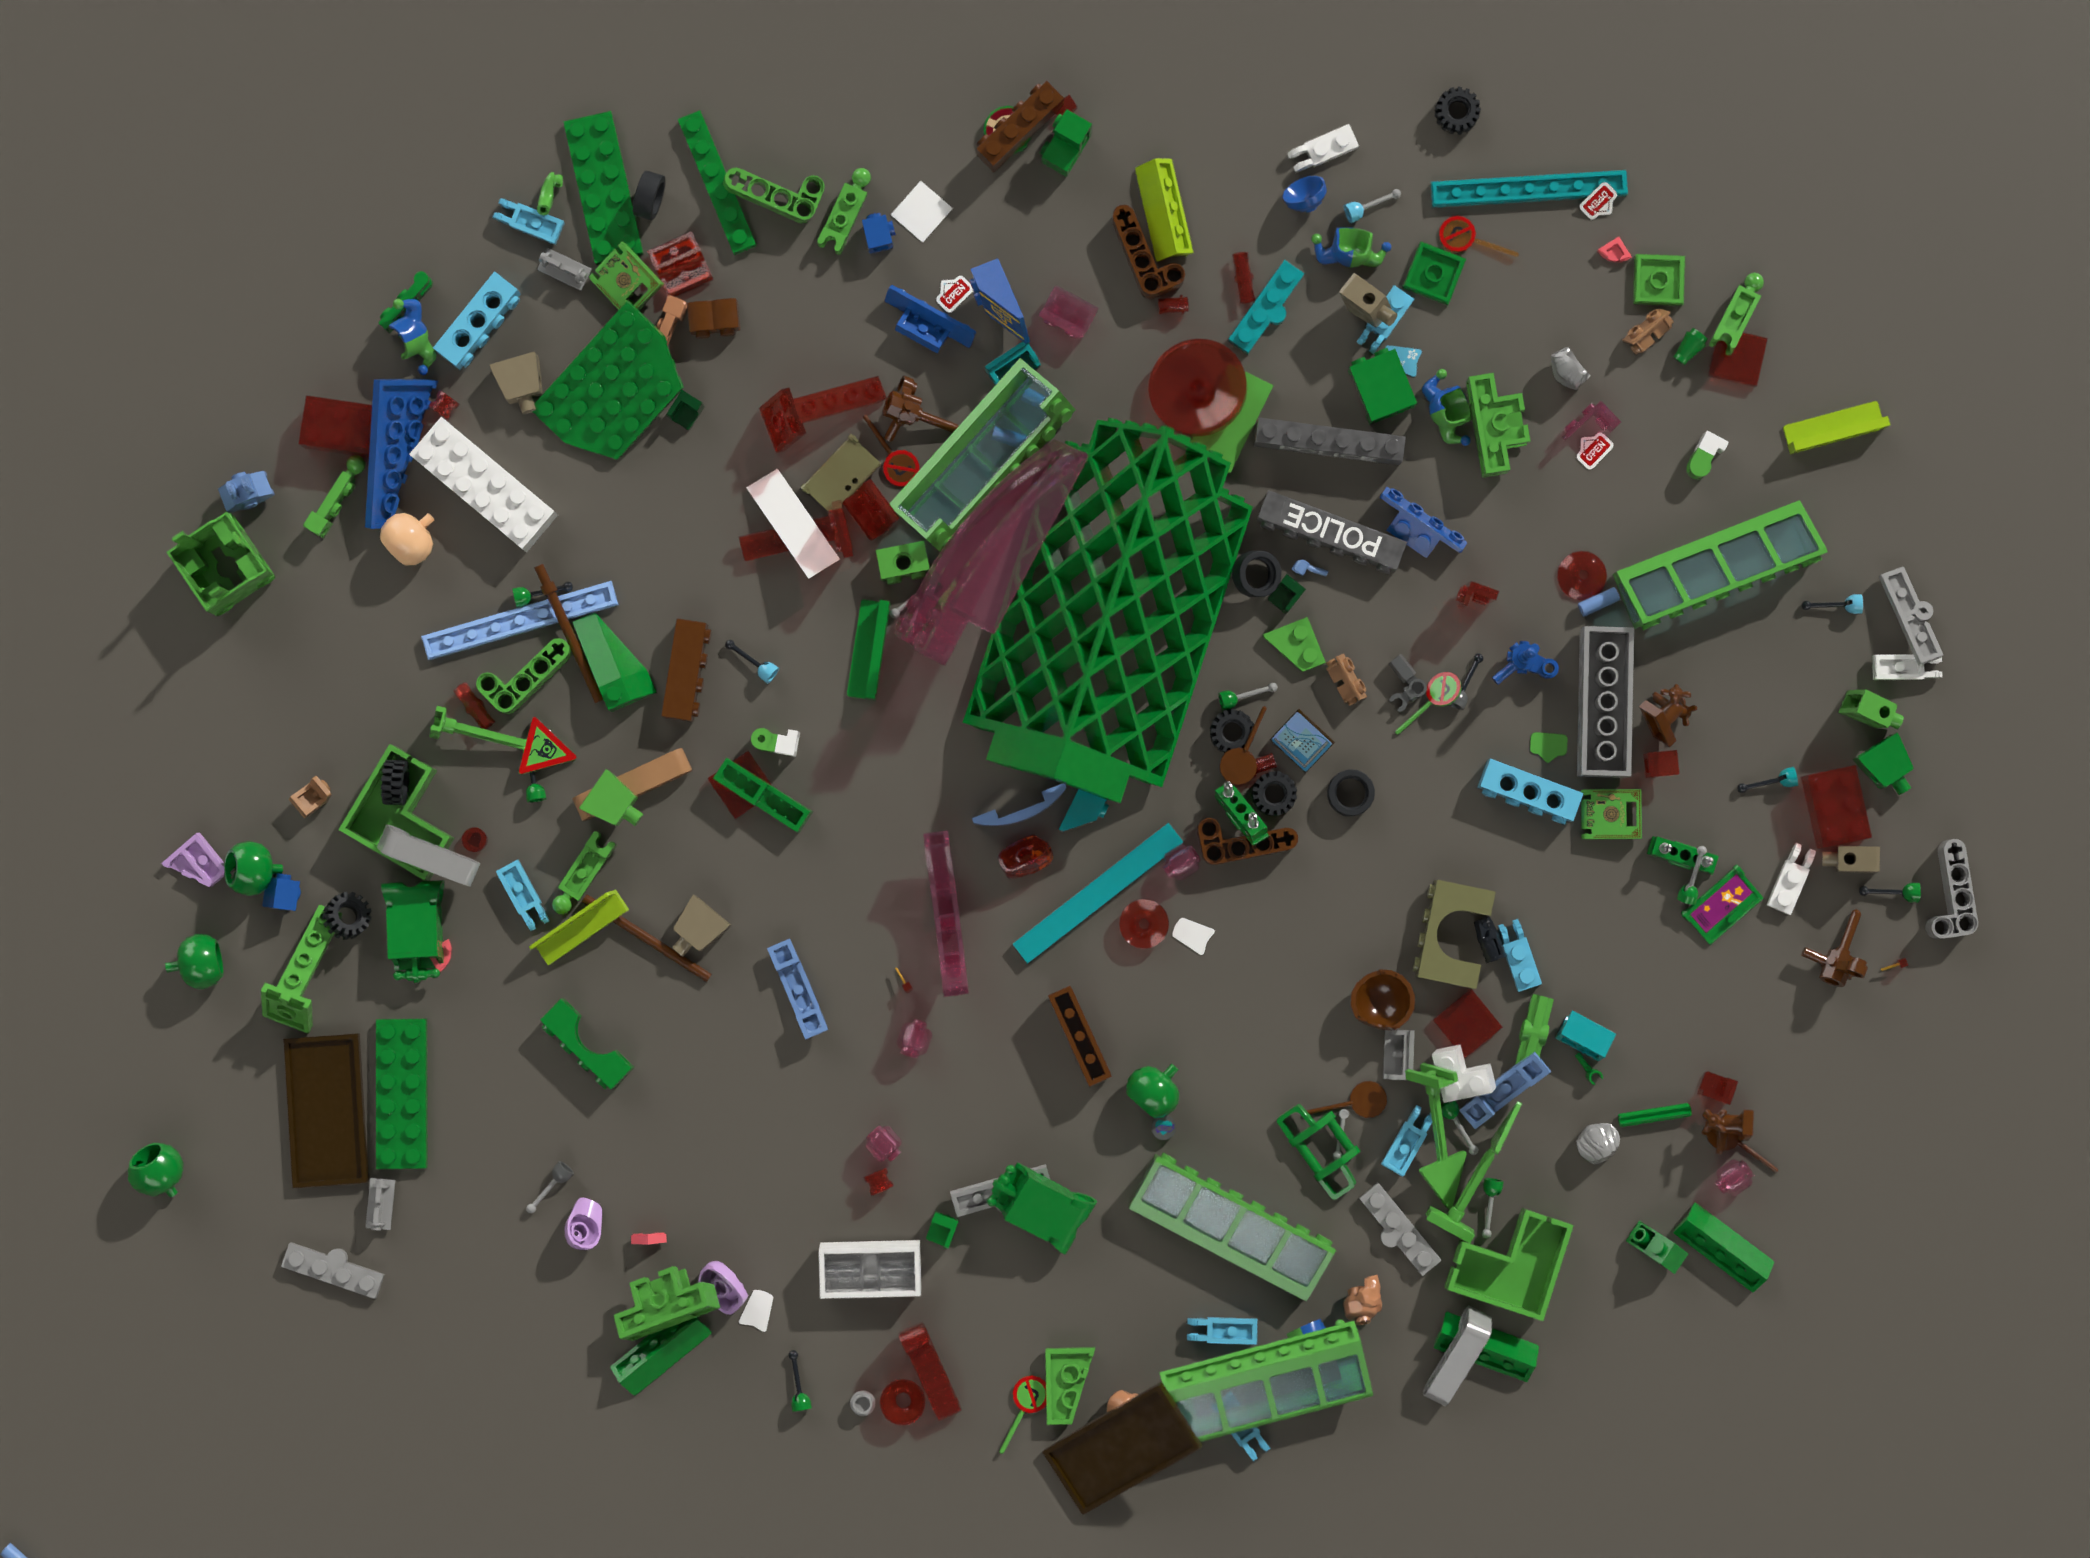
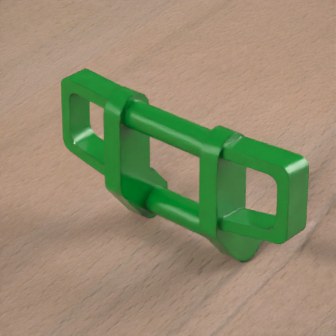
[1277,1104,1361,1200]

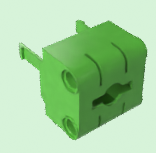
[166,512,276,616]

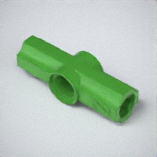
[1515,994,1554,1065]

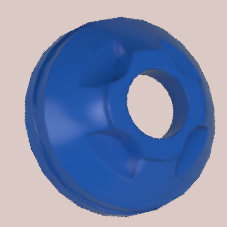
[1283,176,1327,213]

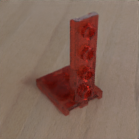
[759,376,887,453]
[739,500,853,561]

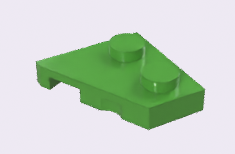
[1263,617,1326,672]

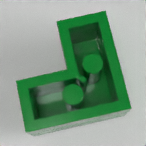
[1040,109,1092,177]

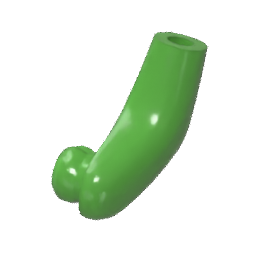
[537,172,563,215]

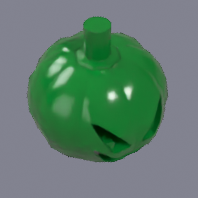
[224,841,283,896]
[165,934,224,989]
[1126,1063,1180,1119]
[128,1143,184,1197]

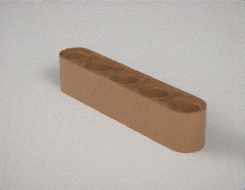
[572,748,692,821]

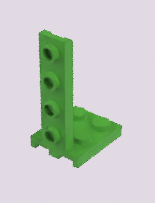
[261,905,342,1034]

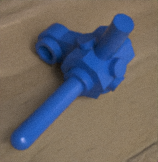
[1492,641,1559,685]

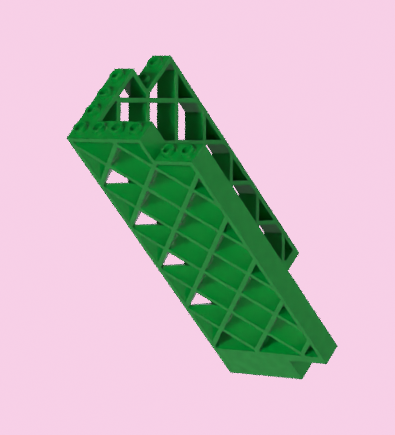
[962,418,1253,803]

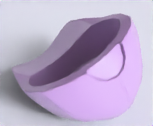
[565,1197,602,1250]

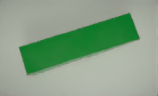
[713,758,813,832]

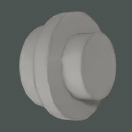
[850,1390,875,1416]

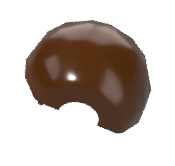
[1351,969,1415,1031]

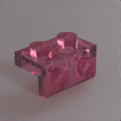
[1039,285,1099,339]

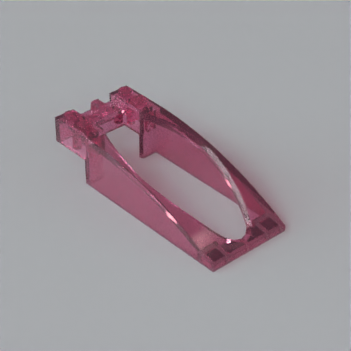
[895,439,1089,666]

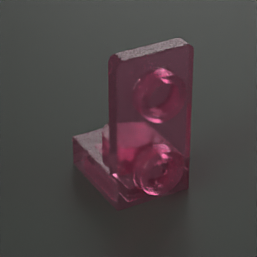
[1562,401,1621,441]

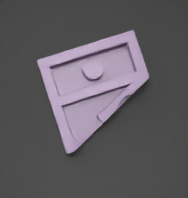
[162,832,224,887]

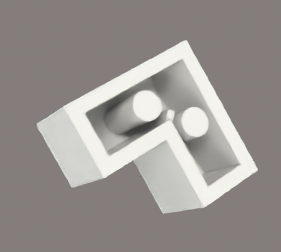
[1432,1044,1496,1103]

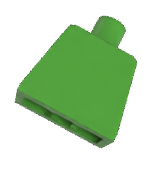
[1838,689,1904,729]
[579,769,643,826]

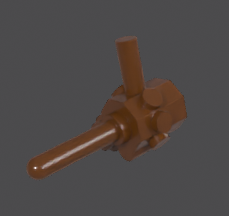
[883,376,959,442]
[1801,909,1868,987]

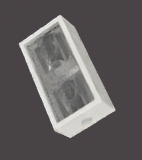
[819,1240,921,1299]

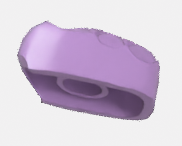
[698,1261,748,1315]

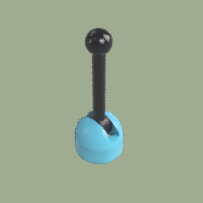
[1802,594,1863,614]
[725,640,779,684]

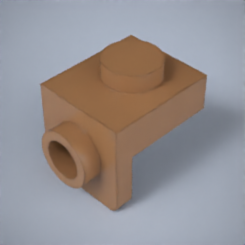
[289,776,331,819]

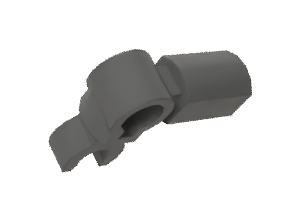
[1388,653,1427,712]

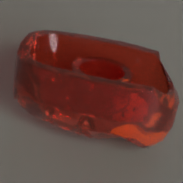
[998,834,1053,879]

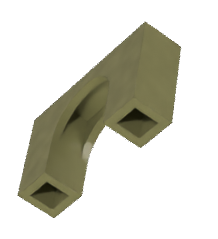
[1412,880,1496,989]

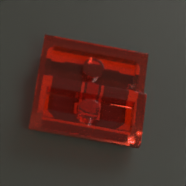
[647,231,714,297]

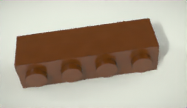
[661,619,712,722]
[1048,985,1112,1087]

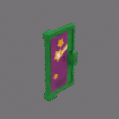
[1681,864,1764,945]

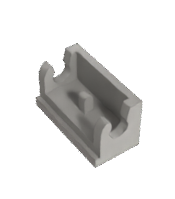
[1383,1030,1415,1080]

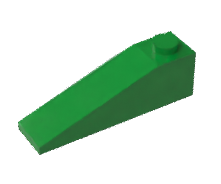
[572,612,657,712]

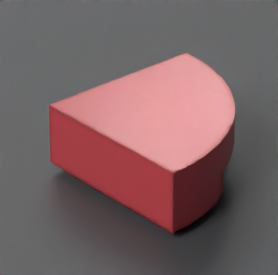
[1597,237,1632,262]
[430,939,452,972]
[631,1232,667,1245]

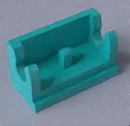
[985,341,1041,385]
[1555,1010,1616,1062]

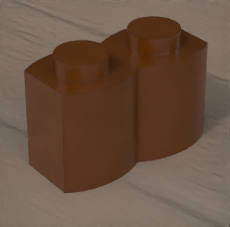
[687,298,740,339]

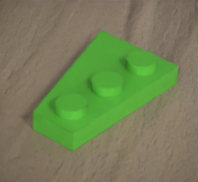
[1045,1347,1095,1425]

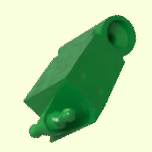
[381,880,445,983]
[987,1162,1097,1255]

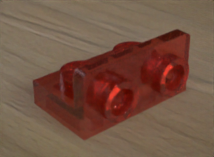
[843,479,900,541]
[1456,581,1499,609]

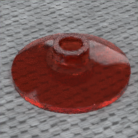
[1557,551,1607,600]
[1119,899,1169,949]

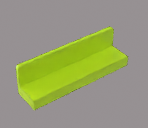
[1135,158,1193,262]
[1783,401,1890,454]
[529,889,629,965]

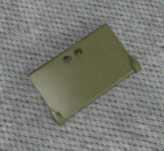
[800,434,881,516]

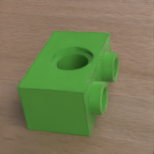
[876,541,930,585]

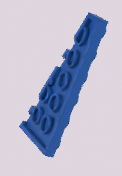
[365,379,438,529]

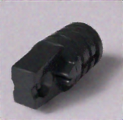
[1474,916,1507,964]

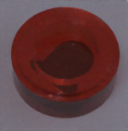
[462,827,488,852]

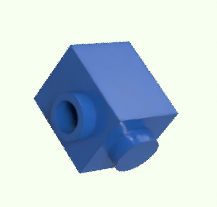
[862,213,895,254]
[262,873,301,911]

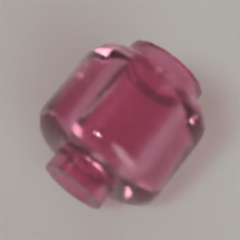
[1163,844,1201,881]
[897,1019,933,1058]
[865,1125,902,1162]
[1715,1159,1754,1196]

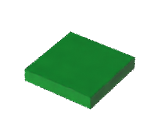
[1402,241,1466,306]

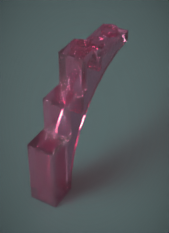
[923,831,969,997]

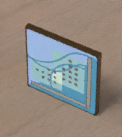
[1270,709,1335,773]

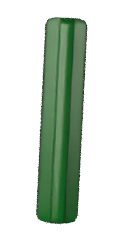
[1618,1103,1692,1127]

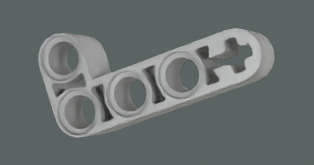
[377,824,481,887]
[1925,839,1978,939]
[1423,1305,1492,1406]

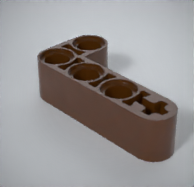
[1112,205,1185,299]
[1197,818,1298,865]

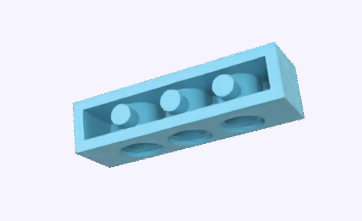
[433,271,521,370]
[1477,759,1584,825]

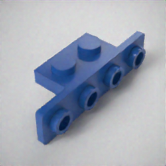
[885,285,977,354]
[1380,487,1467,558]

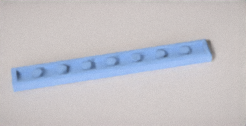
[421,581,619,660]

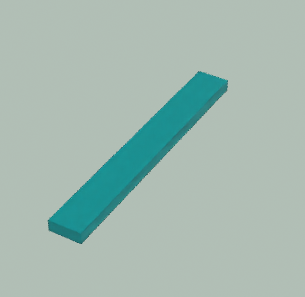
[1430,170,1628,208]
[1013,823,1183,964]

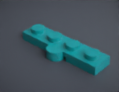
[1228,260,1305,354]

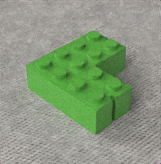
[339,744,455,881]
[1444,1208,1574,1321]

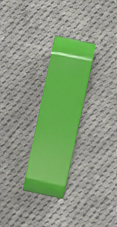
[723,168,825,223]
[476,638,572,714]

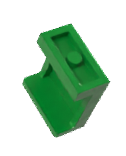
[1348,348,1417,425]

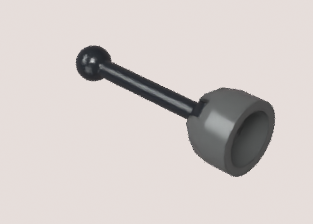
[1450,653,1484,710]

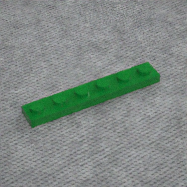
[678,110,756,255]

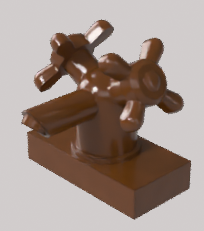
[1639,684,1697,747]
[1701,1109,1754,1155]

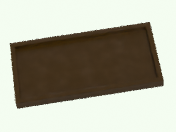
[283,1033,369,1188]
[1042,1381,1203,1515]

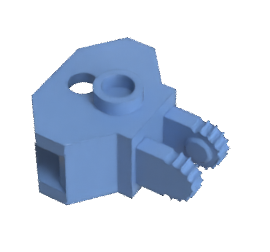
[218,471,275,513]

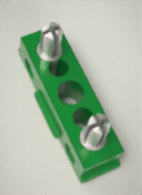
[1214,781,1269,846]
[1647,836,1719,875]

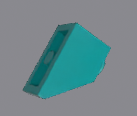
[1059,789,1109,832]

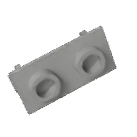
[537,248,592,291]
[365,1178,396,1230]

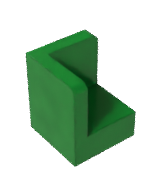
[926,1211,959,1249]

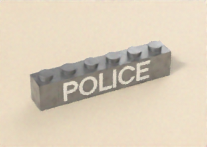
[1254,417,1406,465]
[1257,490,1407,574]

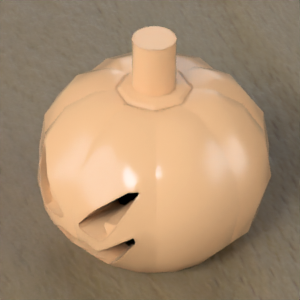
[380,513,435,566]

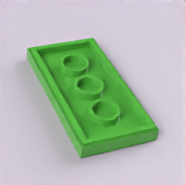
[1191,364,1274,474]

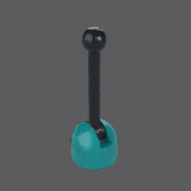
[1737,766,1798,793]

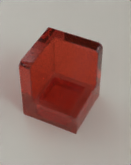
[1643,750,1680,779]
[1697,1071,1738,1105]

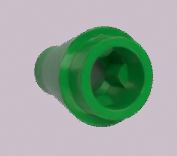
[1673,328,1708,366]

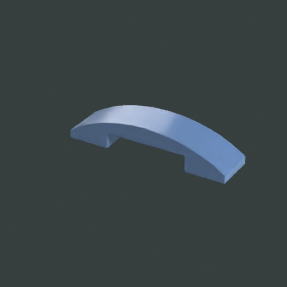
[972,783,1066,826]
[767,939,829,1040]
[1459,1052,1551,1129]

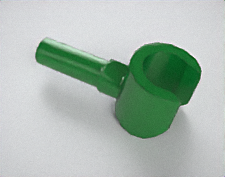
[1575,1052,1603,1085]

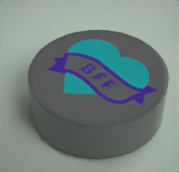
[1151,1115,1176,1140]

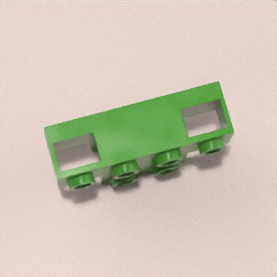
[1466,373,1530,478]
[614,1266,720,1341]

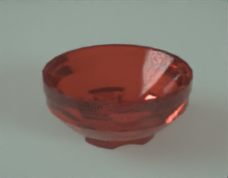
[880,1379,926,1425]

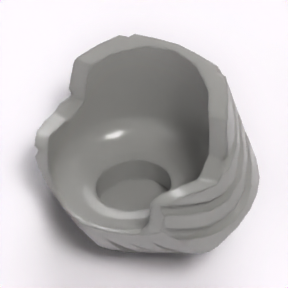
[1551,347,1590,390]
[1576,1123,1620,1164]

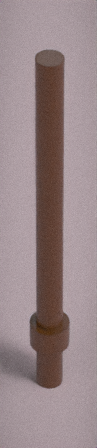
[534,564,604,703]
[582,894,712,982]

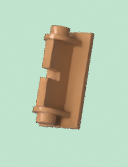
[1622,308,1674,355]
[1326,654,1367,706]

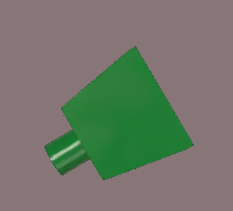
[1852,733,1914,795]

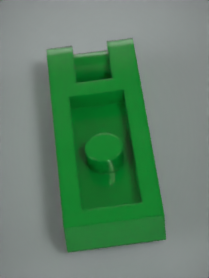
[378,271,433,333]

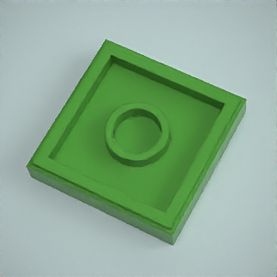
[1633,254,1685,306]

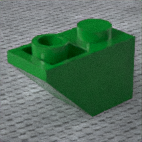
[1626,1220,1688,1274]

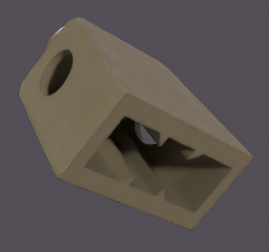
[1339,273,1397,327]
[490,351,543,414]
[1822,846,1880,873]
[672,895,732,957]

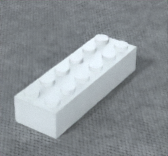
[409,417,558,552]

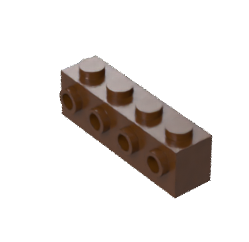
[976,81,1064,173]

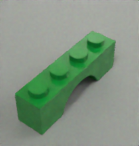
[540,998,635,1089]

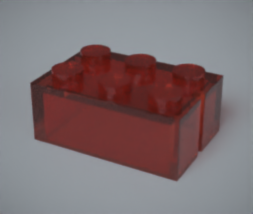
[298,395,372,458]
[1801,765,1872,849]

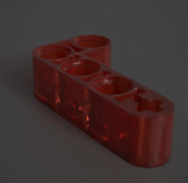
[898,1322,962,1421]

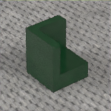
[666,390,705,430]
[1268,574,1306,614]

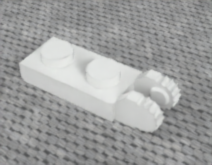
[1287,124,1359,172]
[1872,654,1942,680]
[1767,843,1816,915]

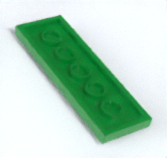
[563,111,644,265]
[376,1019,428,1169]

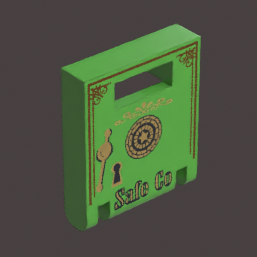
[589,242,664,310]
[1581,789,1642,839]

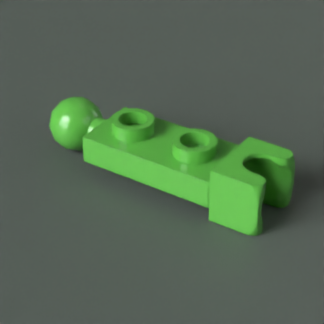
[817,168,871,255]
[1709,272,1764,355]
[303,455,366,538]
[552,831,617,915]

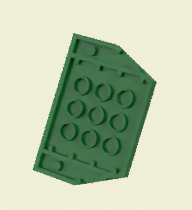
[532,301,684,460]

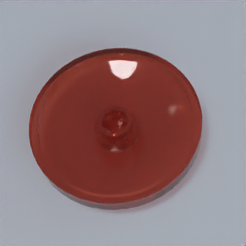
[1149,339,1247,437]

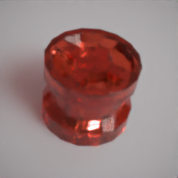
[428,390,460,420]
[864,1168,894,1196]

